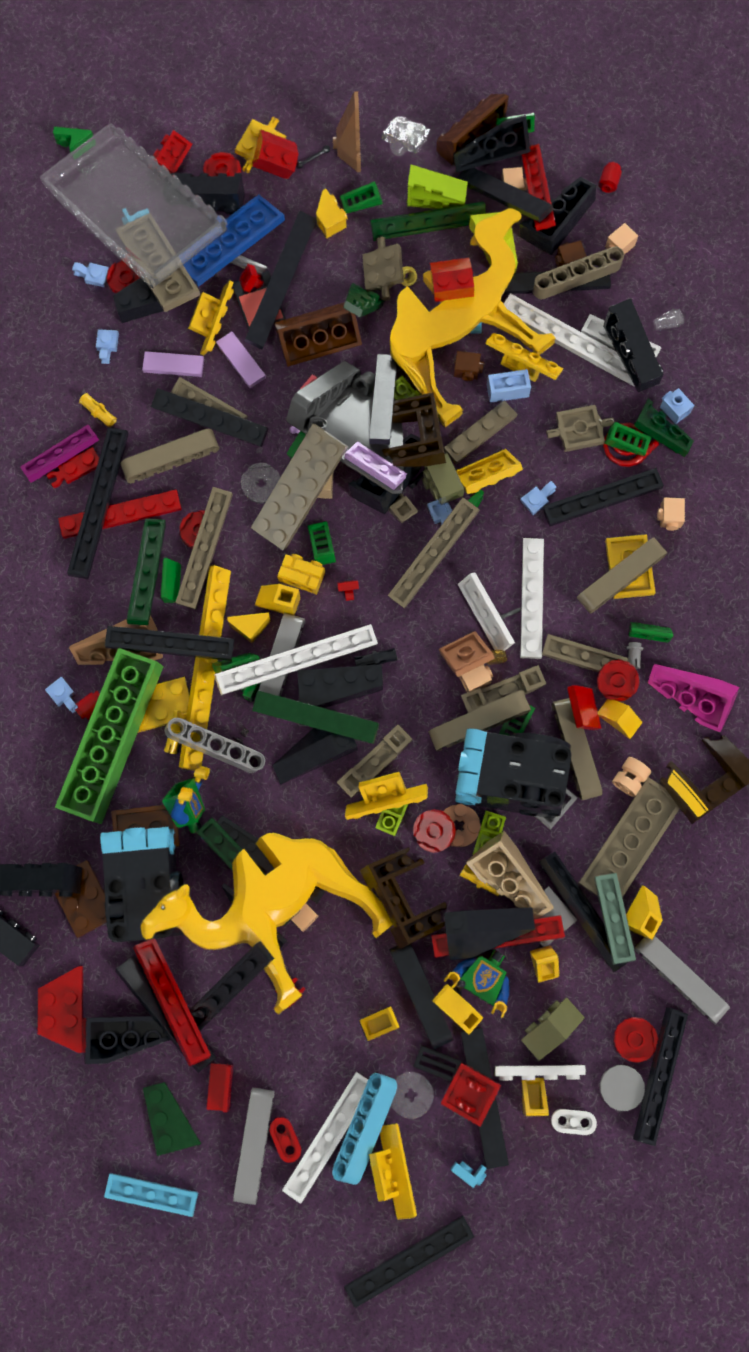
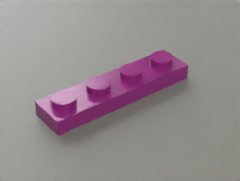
[20,425,99,483]

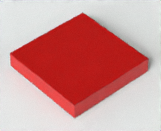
[567,685,602,730]

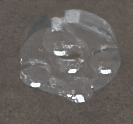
[241,463,281,504]
[391,1072,434,1119]

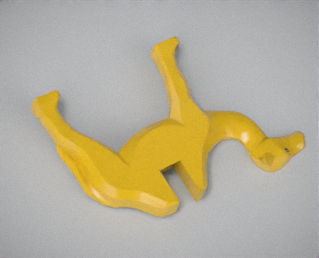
[389,208,556,427]
[140,833,393,1014]

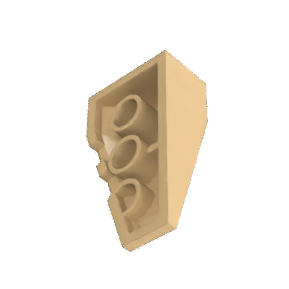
[466,831,554,919]

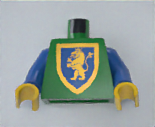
[162,766,210,833]
[444,949,509,1018]

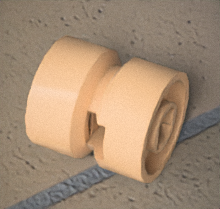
[612,757,651,797]

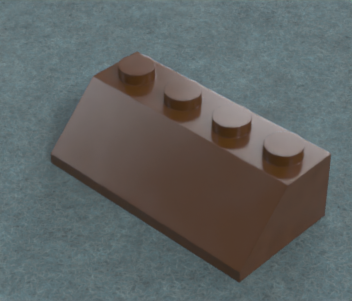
[436,94,509,165]
[274,302,362,367]

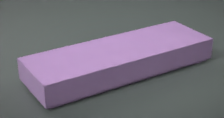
[216,332,266,388]
[142,352,204,377]
[344,441,407,490]

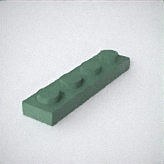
[594,873,636,965]

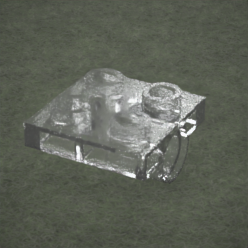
[381,116,431,156]

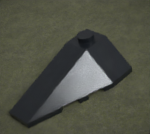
[453,115,530,172]
[82,1016,171,1064]

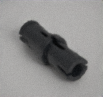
[354,648,397,666]

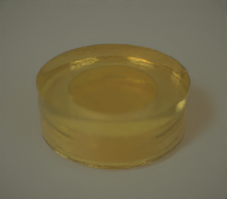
[487,650,507,665]

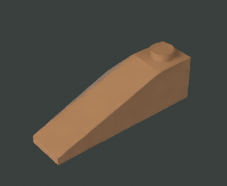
[333,91,361,172]
[69,615,163,665]

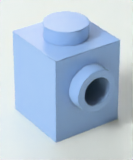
[660,388,694,424]

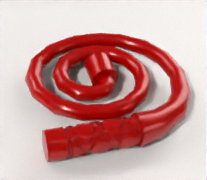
[603,423,659,467]

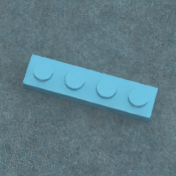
[104,1173,199,1217]

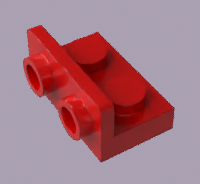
[151,130,192,173]

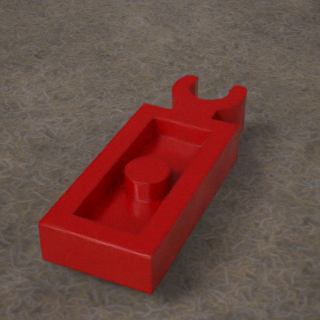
[46,447,99,488]

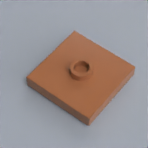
[439,631,494,677]

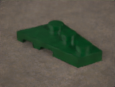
[343,283,385,317]
[633,398,694,457]
[143,1082,202,1156]

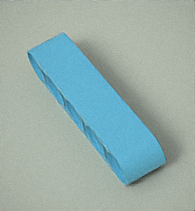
[332,1073,397,1185]

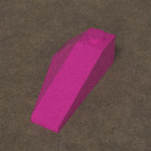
[648,664,740,732]

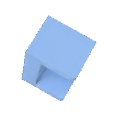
[487,369,531,403]

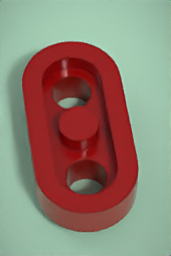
[270,1117,301,1163]

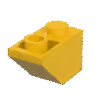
[316,189,347,238]
[255,584,300,616]
[626,886,663,939]
[432,984,483,1035]

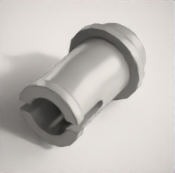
[626,642,643,669]

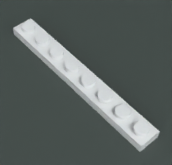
[504,293,635,387]
[214,624,378,695]

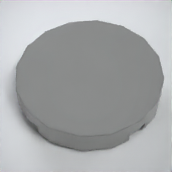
[600,1065,645,1111]

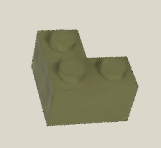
[422,454,464,505]
[521,997,585,1060]

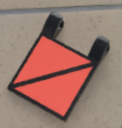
[233,271,286,330]

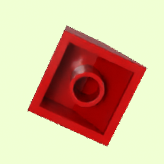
[252,129,299,179]
[430,258,475,302]

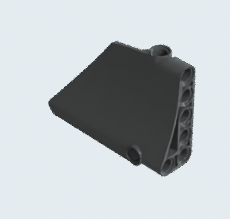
[286,361,403,494]

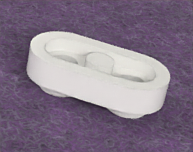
[551,1109,597,1135]

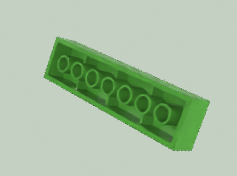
[55,648,164,824]

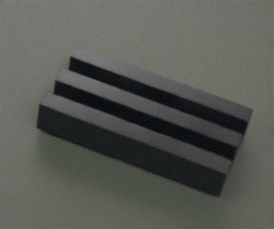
[413,1045,463,1082]

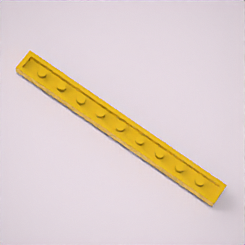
[179,565,231,771]

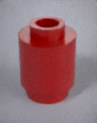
[598,162,622,193]
[75,690,100,720]

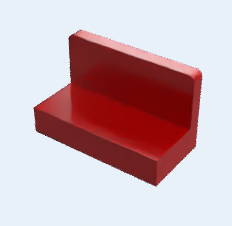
[207,1063,233,1112]

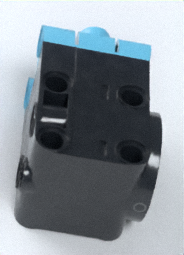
[455,729,571,819]
[101,827,185,942]

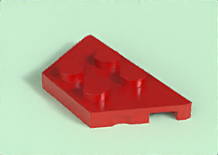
[38,966,83,1053]

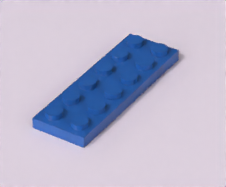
[178,194,285,287]

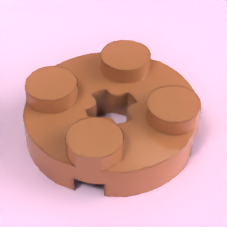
[443,804,481,847]

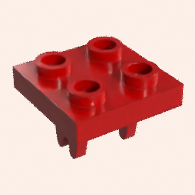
[440,1063,501,1127]

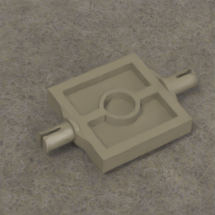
[363,237,404,301]
[546,405,614,452]

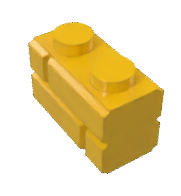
[277,554,325,595]

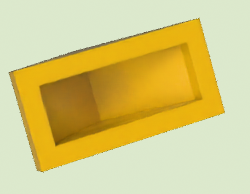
[227,612,271,643]
[598,699,642,739]
[530,945,559,983]
[360,1006,400,1041]
[522,1078,549,1116]

